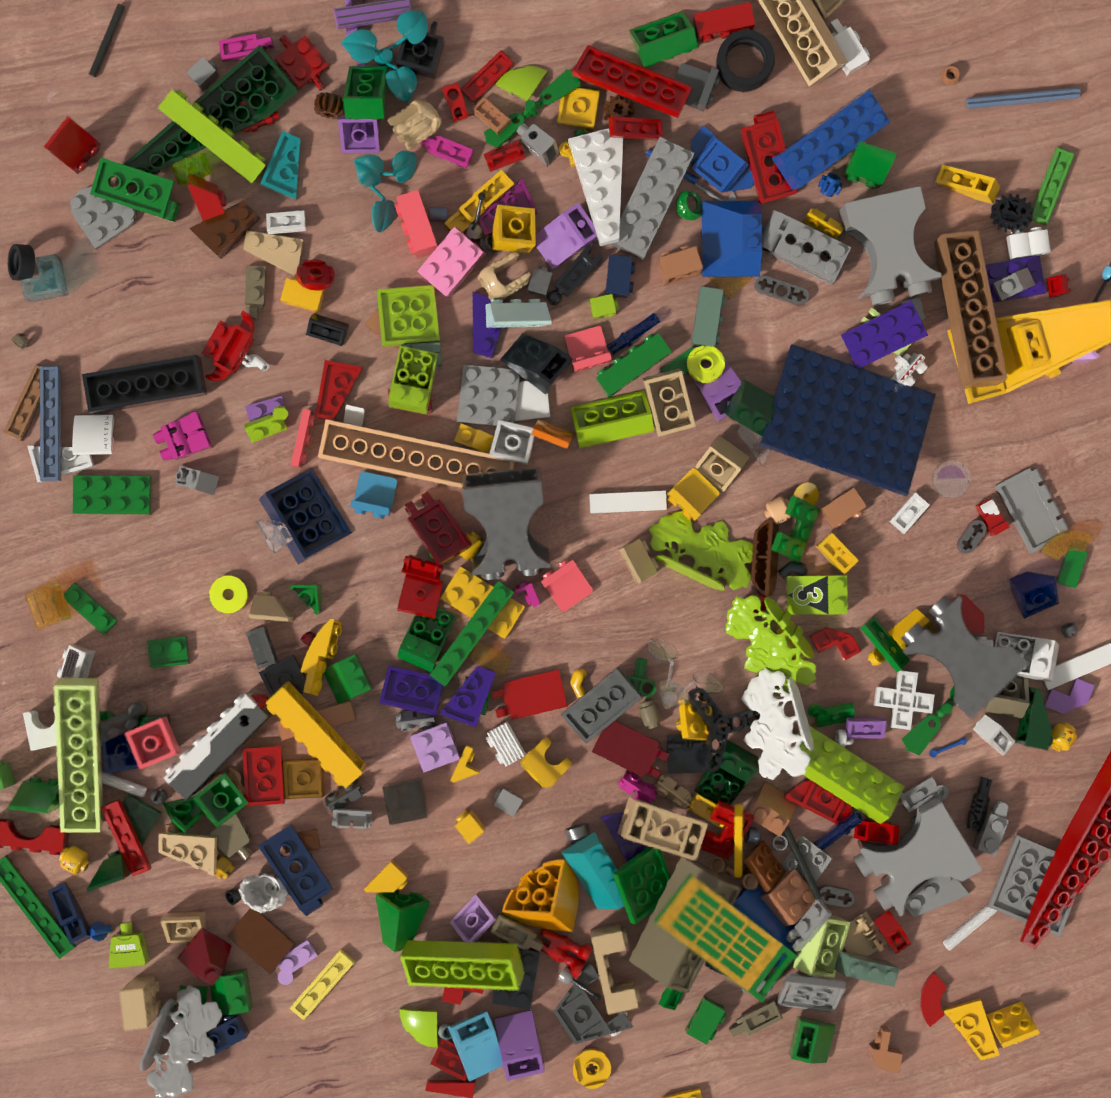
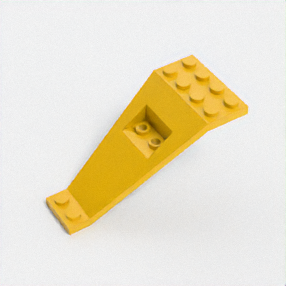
[947,300,1111,404]

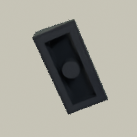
[306,313,349,346]

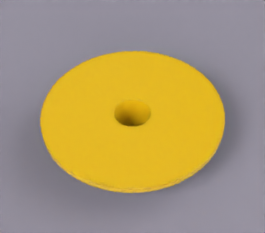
[793,482,819,505]

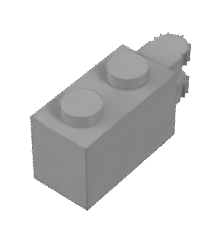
[972,800,1009,857]

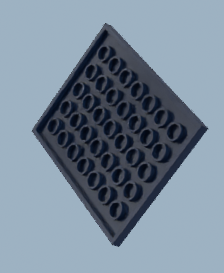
[759,344,936,497]

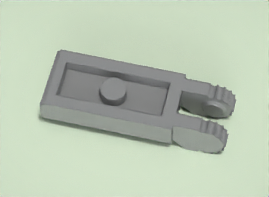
[786,899,832,952]

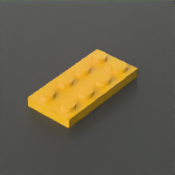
[440,566,525,639]

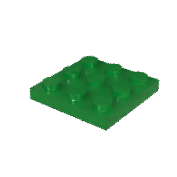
[612,846,671,924]

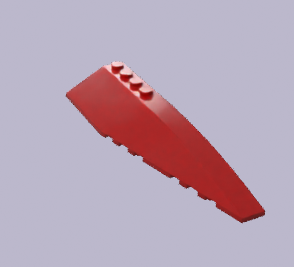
[1020,751,1111,949]

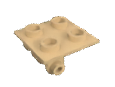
[844,911,887,957]

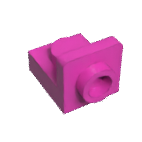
[514,581,541,607]

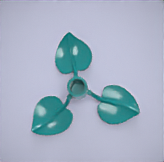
[341,10,428,102]
[353,150,417,232]

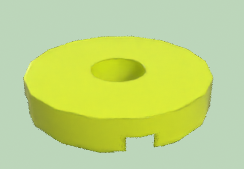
[687,345,725,383]
[209,576,248,613]

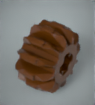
[314,92,345,119]
[602,94,635,125]

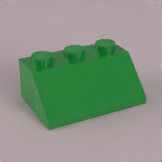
[629,11,698,67]

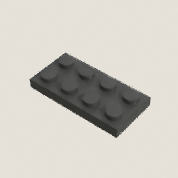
[561,667,643,743]

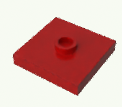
[397,574,443,619]

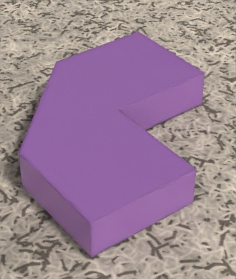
[1044,678,1095,714]

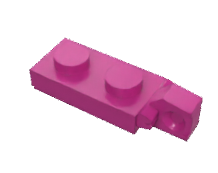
[219,34,274,62]
[420,135,474,169]

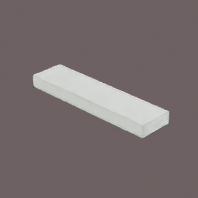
[589,491,667,514]
[1043,643,1111,690]

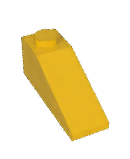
[935,165,1000,204]

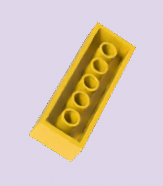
[266,681,367,788]

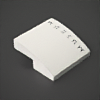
[72,415,115,455]

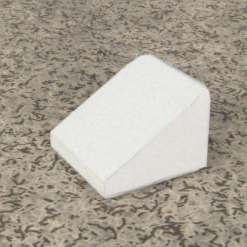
[344,405,366,427]

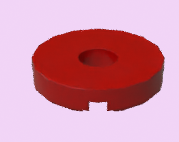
[296,259,335,291]

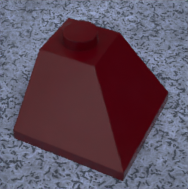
[177,928,232,986]

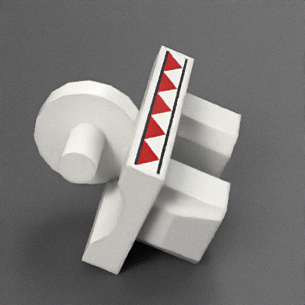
[891,352,928,387]

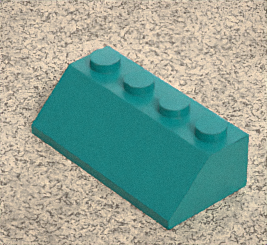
[562,832,624,909]

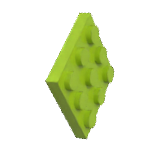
[377,285,440,347]

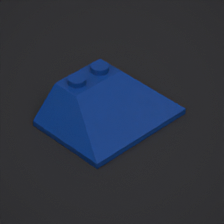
[701,201,762,277]

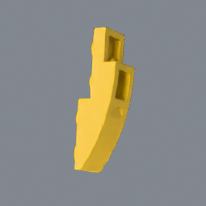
[301,619,342,696]

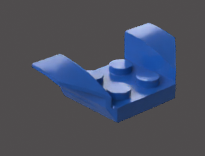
[691,126,754,192]

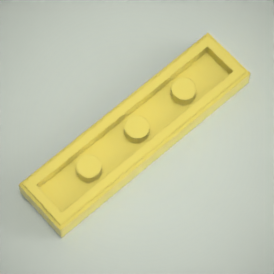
[290,949,355,1020]

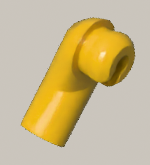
[570,669,587,698]

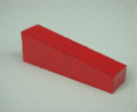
[425,1080,476,1098]

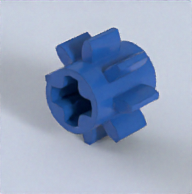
[818,173,843,197]

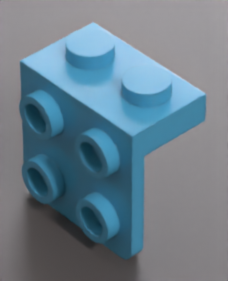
[350,471,397,519]

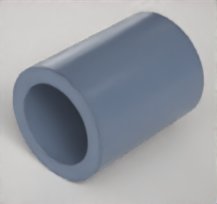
[430,207,448,221]

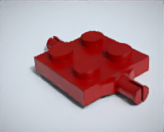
[275,35,329,91]

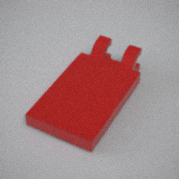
[491,669,568,720]

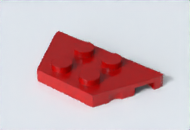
[784,778,852,831]

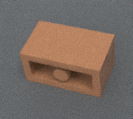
[820,487,867,529]

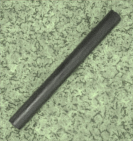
[89,4,125,77]
[783,826,822,900]

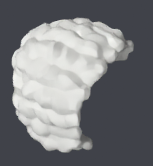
[239,873,288,913]

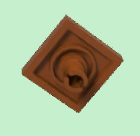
[743,840,785,892]

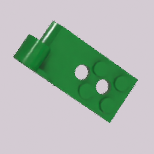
[90,157,181,222]

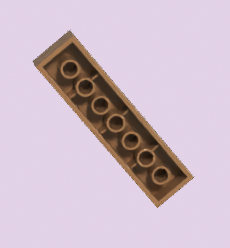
[934,231,1007,389]

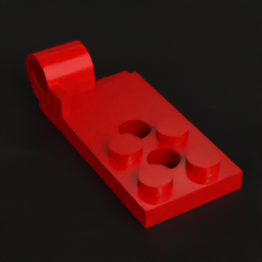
[741,110,797,204]

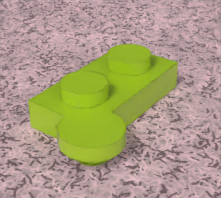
[244,406,288,443]

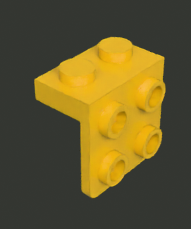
[667,468,719,521]

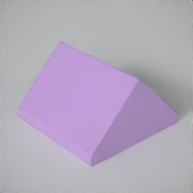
[450,894,497,942]

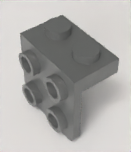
[675,63,720,112]

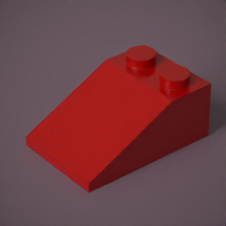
[44,116,101,174]

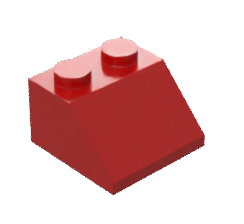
[188,174,227,221]

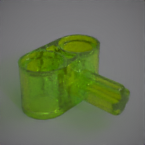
[171,153,212,185]

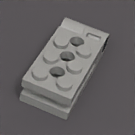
[762,211,851,285]

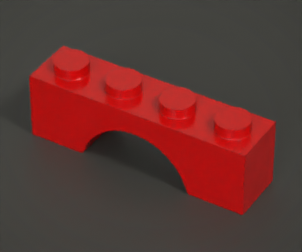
[0,818,69,855]

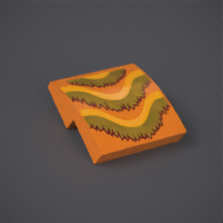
[531,419,574,449]

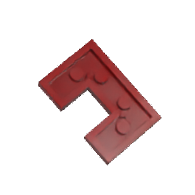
[700,801,754,860]

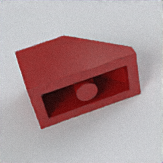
[873,910,912,954]

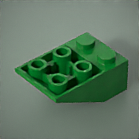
[397,608,456,672]

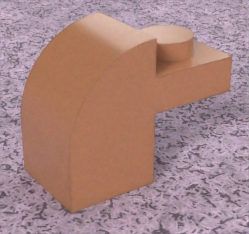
[869,1026,903,1073]

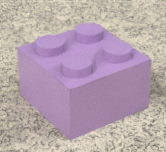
[410,721,461,773]

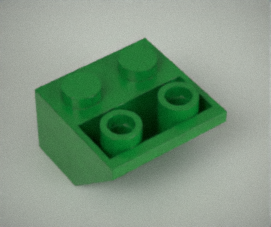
[789,1016,836,1064]

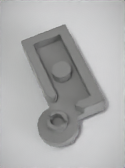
[900,776,949,813]

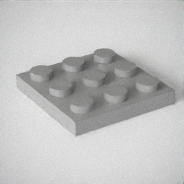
[457,364,520,426]
[777,974,845,1013]

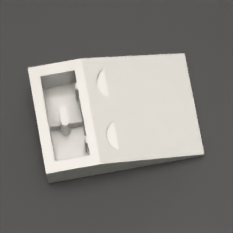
[995,632,1059,682]

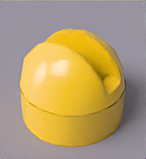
[868,649,885,666]

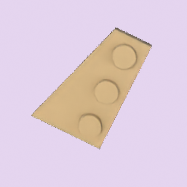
[243,231,304,277]

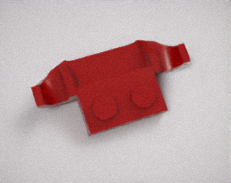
[201,310,255,382]

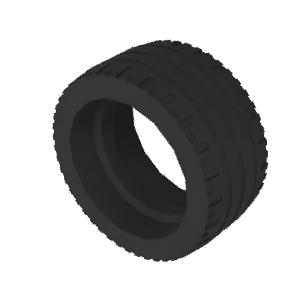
[716,29,775,92]

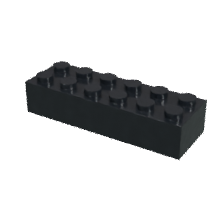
[82,355,207,414]

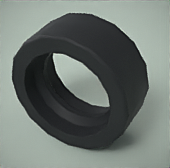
[7,244,36,281]

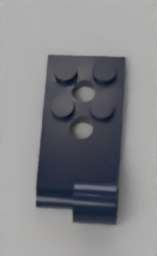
[258,823,333,916]

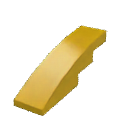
[444,169,514,233]

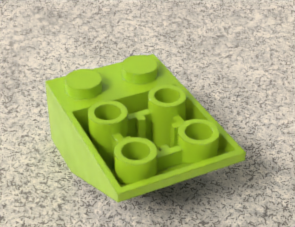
[388,346,438,415]

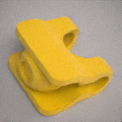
[520,737,572,788]

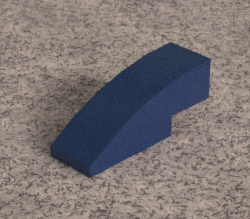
[48,882,91,946]

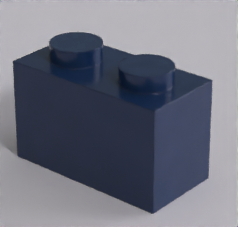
[605,255,635,298]

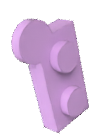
[278,939,319,985]

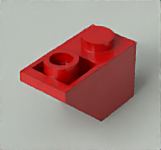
[954,594,984,633]

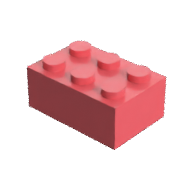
[394,189,438,258]

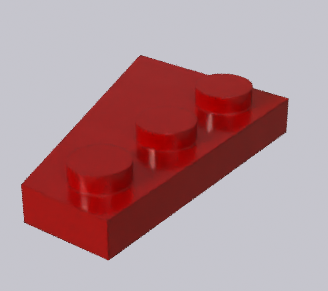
[315,360,363,421]

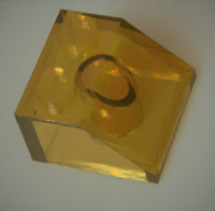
[25,582,72,631]

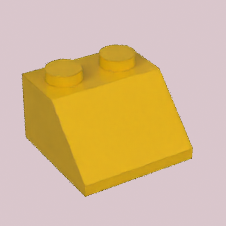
[492,205,536,253]

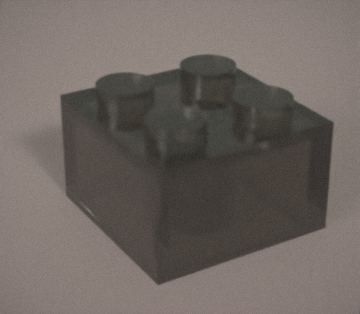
[382,777,429,825]

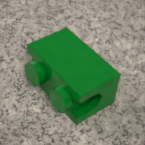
[685,995,726,1045]

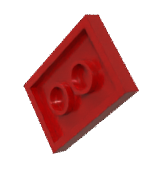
[242,746,285,806]

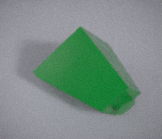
[376,890,430,952]

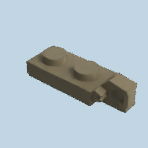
[245,266,267,320]
[490,914,543,952]
[729,1000,783,1037]

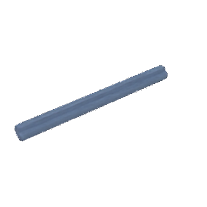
[966,87,1081,109]

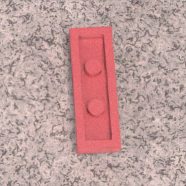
[291,409,315,468]

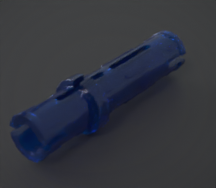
[607,312,660,355]
[813,811,863,851]

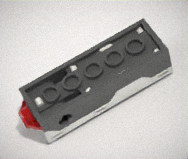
[164,692,273,800]

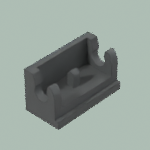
[246,626,278,669]

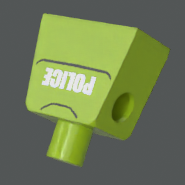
[109,921,150,969]

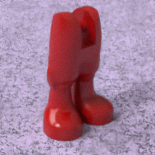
[540,929,593,978]

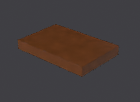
[227,908,296,974]

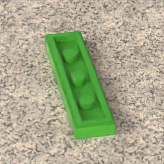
[1032,147,1075,226]

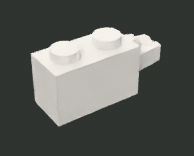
[829,19,870,76]

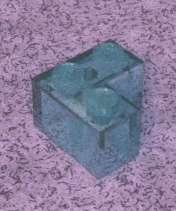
[21,254,68,303]

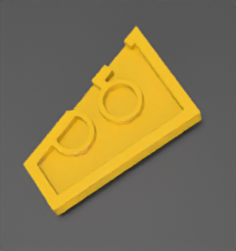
[943,998,999,1061]

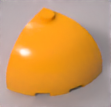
[502,860,579,932]

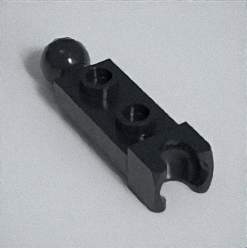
[547,245,603,306]

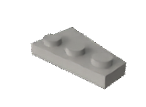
[904,877,970,917]

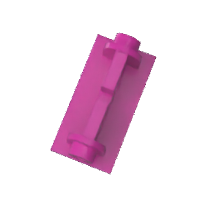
[618,770,657,804]

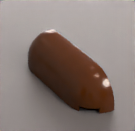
[751,519,779,596]

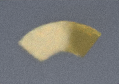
[1039,531,1093,561]

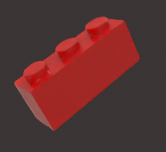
[693,2,755,43]

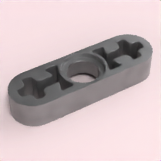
[754,275,809,306]

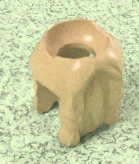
[387,99,442,150]
[477,252,531,300]

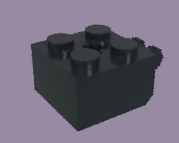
[396,21,445,79]

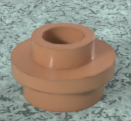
[941,66,960,85]

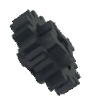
[990,194,1034,233]

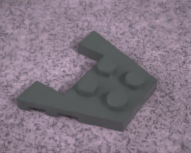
[553,963,633,1045]

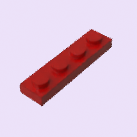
[101,799,152,877]

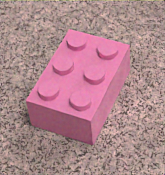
[417,227,487,297]

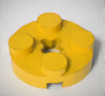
[573,1048,611,1089]

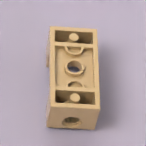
[617,797,708,861]
[590,924,641,1014]

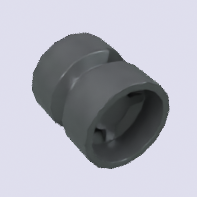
[564,823,591,847]

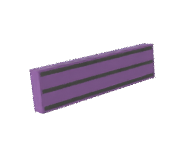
[333,0,411,29]

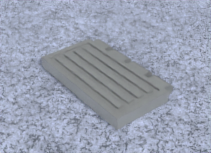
[994,468,1069,554]

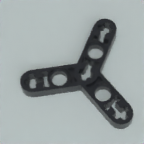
[687,688,760,772]

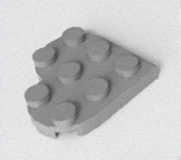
[70,186,137,250]

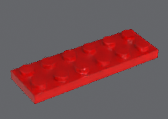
[572,45,693,118]

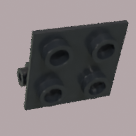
[667,735,706,774]

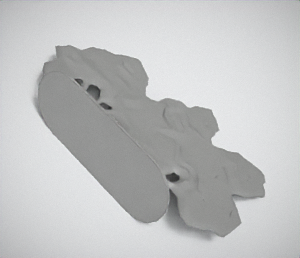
[140,985,222,1098]

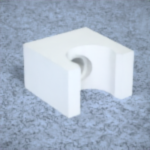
[23,706,57,751]

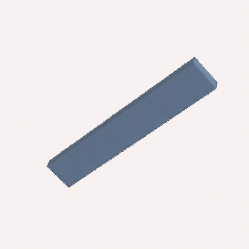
[40,366,61,482]

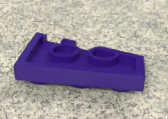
[472,292,506,359]
[439,666,496,727]

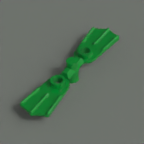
[484,69,581,149]
[901,686,955,755]

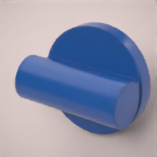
[89,922,112,942]

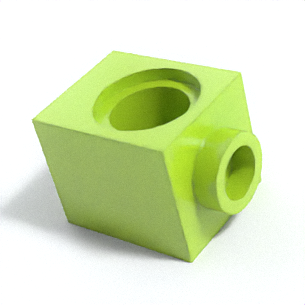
[589,294,619,320]

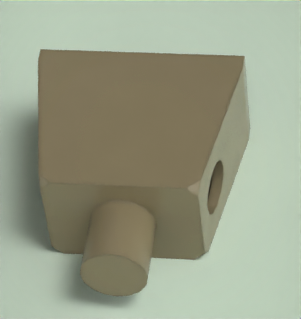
[207,811,253,860]

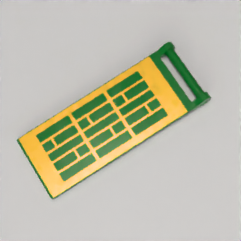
[654,874,798,1003]

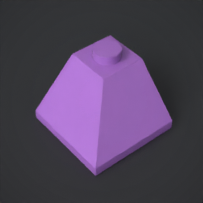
[338,114,380,153]

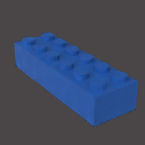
[772,90,890,190]

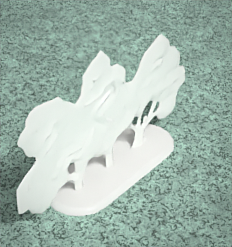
[741,667,814,780]

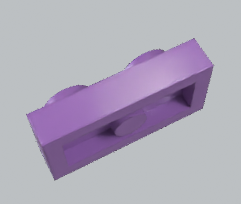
[245,396,286,422]
[845,718,887,739]

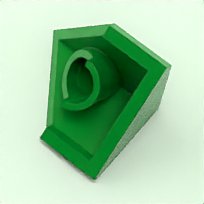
[289,585,322,615]
[163,796,204,833]

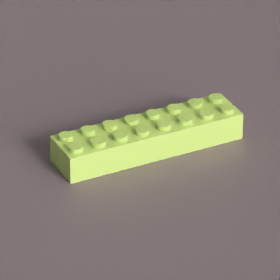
[54,678,104,832]

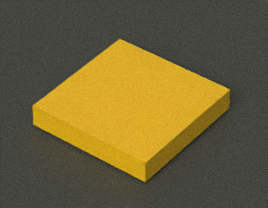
[557,88,600,130]

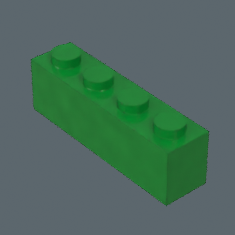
[596,333,672,398]

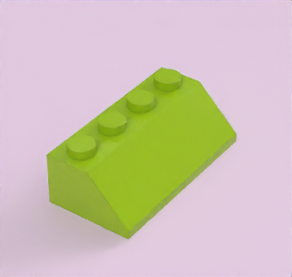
[570,390,654,448]

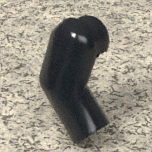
[778,561,808,579]

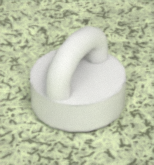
[834,729,854,748]

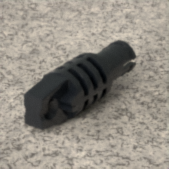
[967,776,993,831]

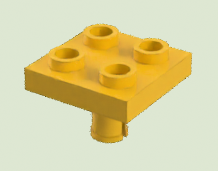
[676,699,715,741]
[986,1001,1039,1048]

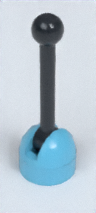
[1092,266,1111,303]

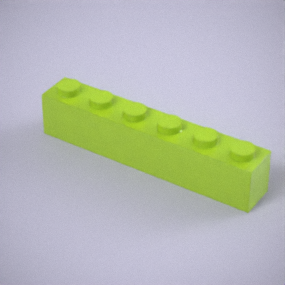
[158,89,267,183]

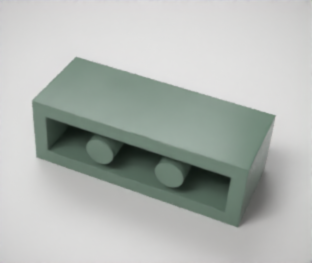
[691,286,726,347]
[834,951,900,987]

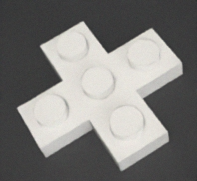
[874,670,935,730]

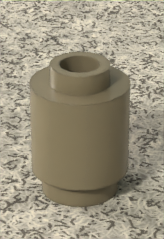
[639,699,662,729]

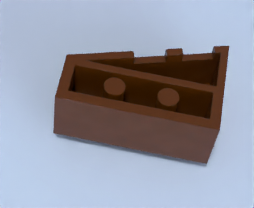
[189,201,261,259]

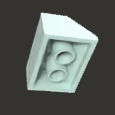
[486,299,552,328]

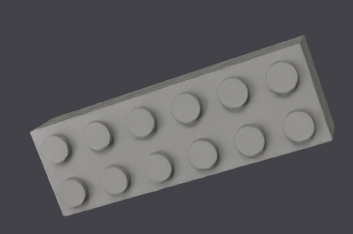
[609,137,694,261]

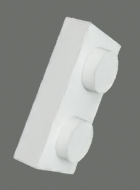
[266,210,306,234]
[889,492,929,534]

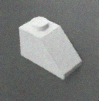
[973,715,1016,756]

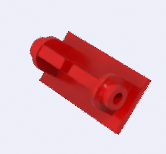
[483,140,526,172]
[401,555,443,582]

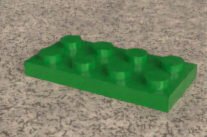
[73,475,151,515]

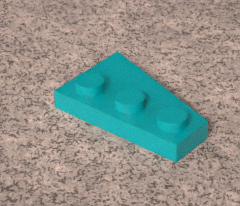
[260,131,300,200]

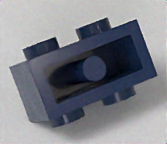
[206,1013,250,1054]

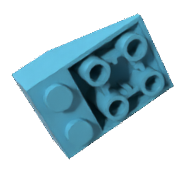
[447,1010,503,1081]

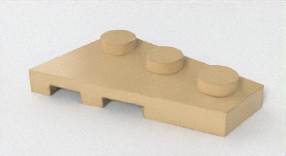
[158,832,217,876]

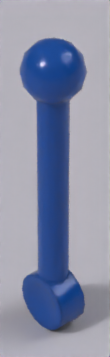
[929,737,967,758]

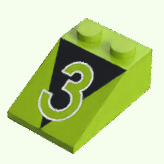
[786,576,848,615]

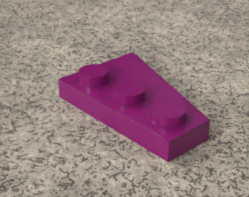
[479,178,538,236]

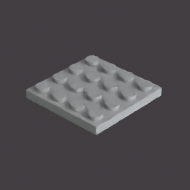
[987,835,1076,937]

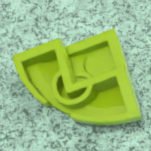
[495,66,548,102]
[399,1008,438,1048]

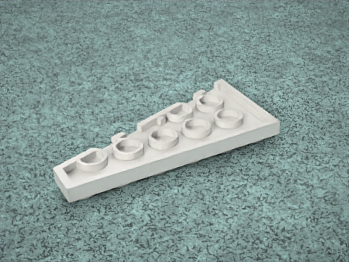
[568,128,623,246]

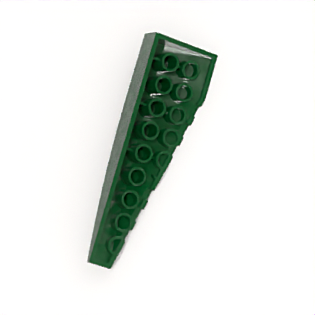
[123,45,298,186]

